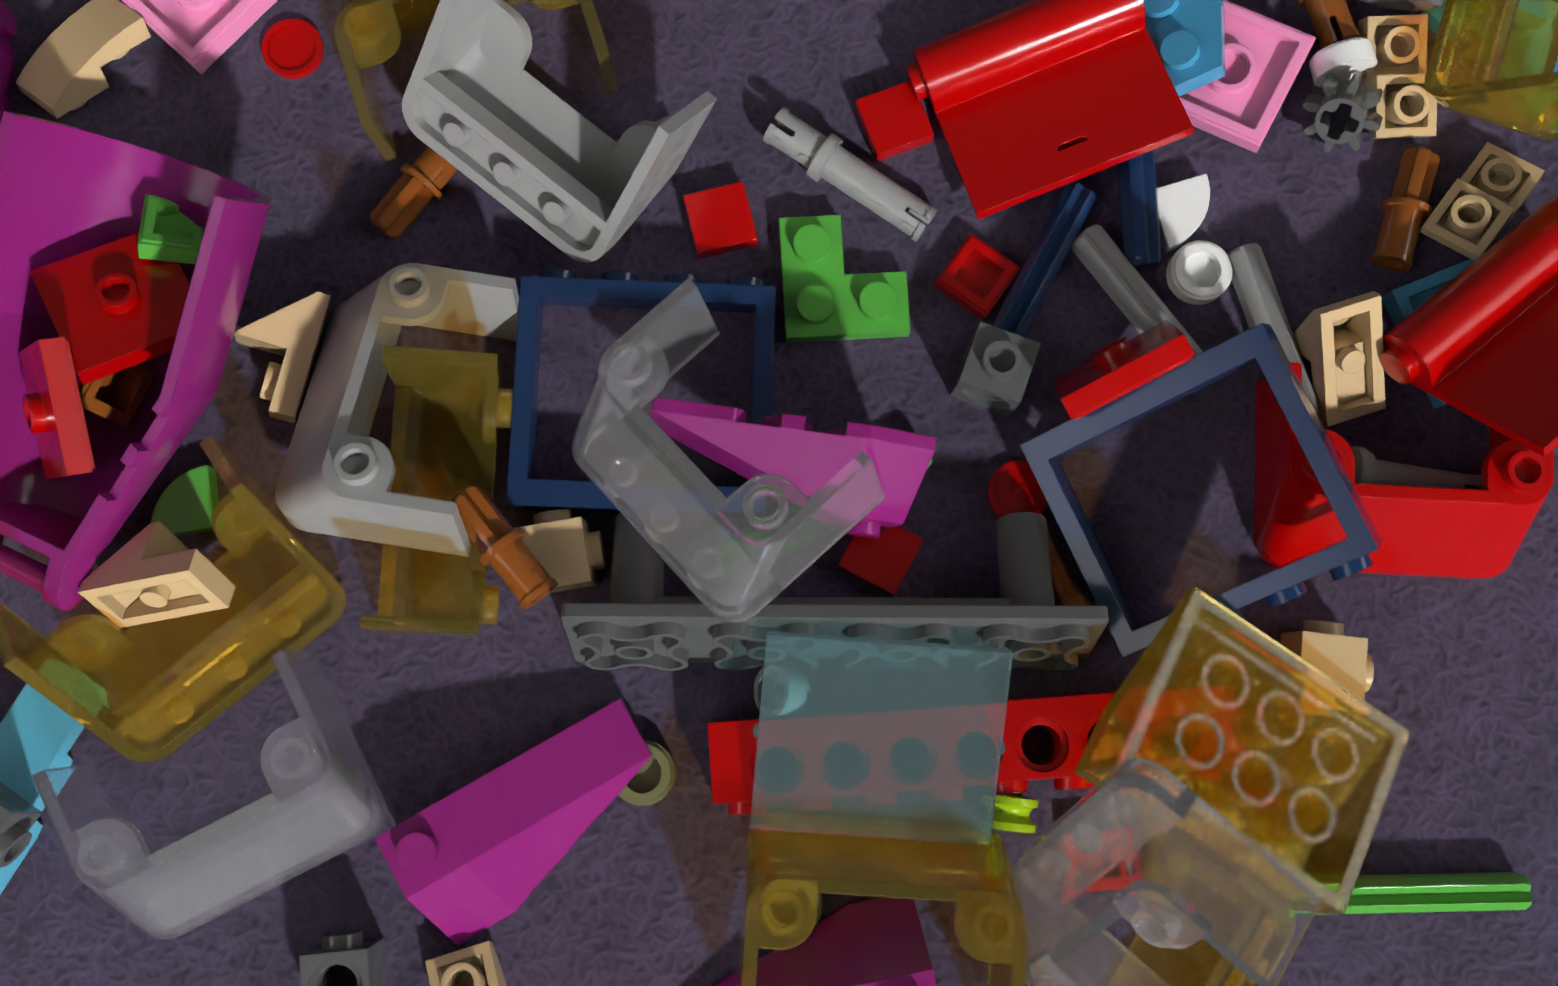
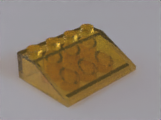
[1075,587,1410,914]

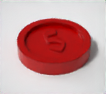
[261,19,324,79]
[987,460,1048,518]

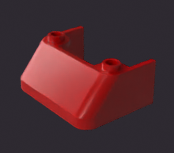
[1254,362,1554,579]

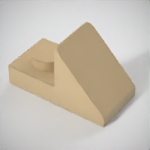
[1293,291,1386,427]
[234,292,331,423]
[78,521,236,628]

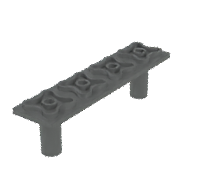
[561,510,1109,673]

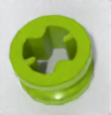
[976,791,1039,833]

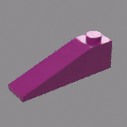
[641,397,937,538]
[374,698,652,946]
[712,890,937,986]

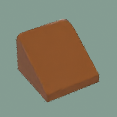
[78,363,157,428]

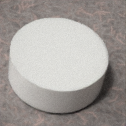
[1309,37,1378,87]
[1166,240,1233,305]

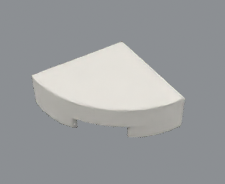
[1157,173,1210,254]

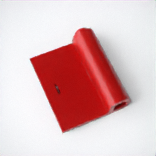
[905,0,1194,220]
[1380,196,1558,457]

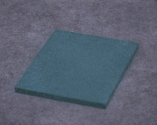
[750,631,1013,845]

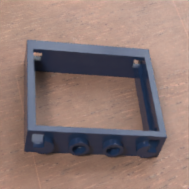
[506,269,776,521]
[1020,323,1382,659]

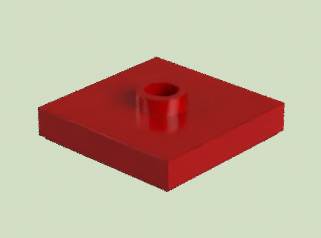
[29,232,190,385]
[1053,320,1195,420]
[19,337,95,479]

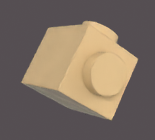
[513,509,606,593]
[1276,620,1374,718]

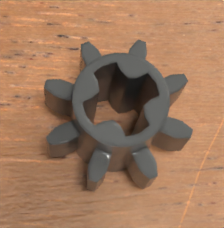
[1303,71,1383,153]

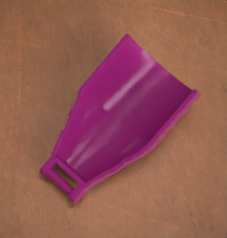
[0,111,272,611]

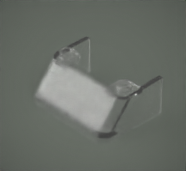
[572,278,885,623]
[32,650,386,939]
[1011,758,1322,986]

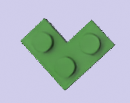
[779,215,910,343]

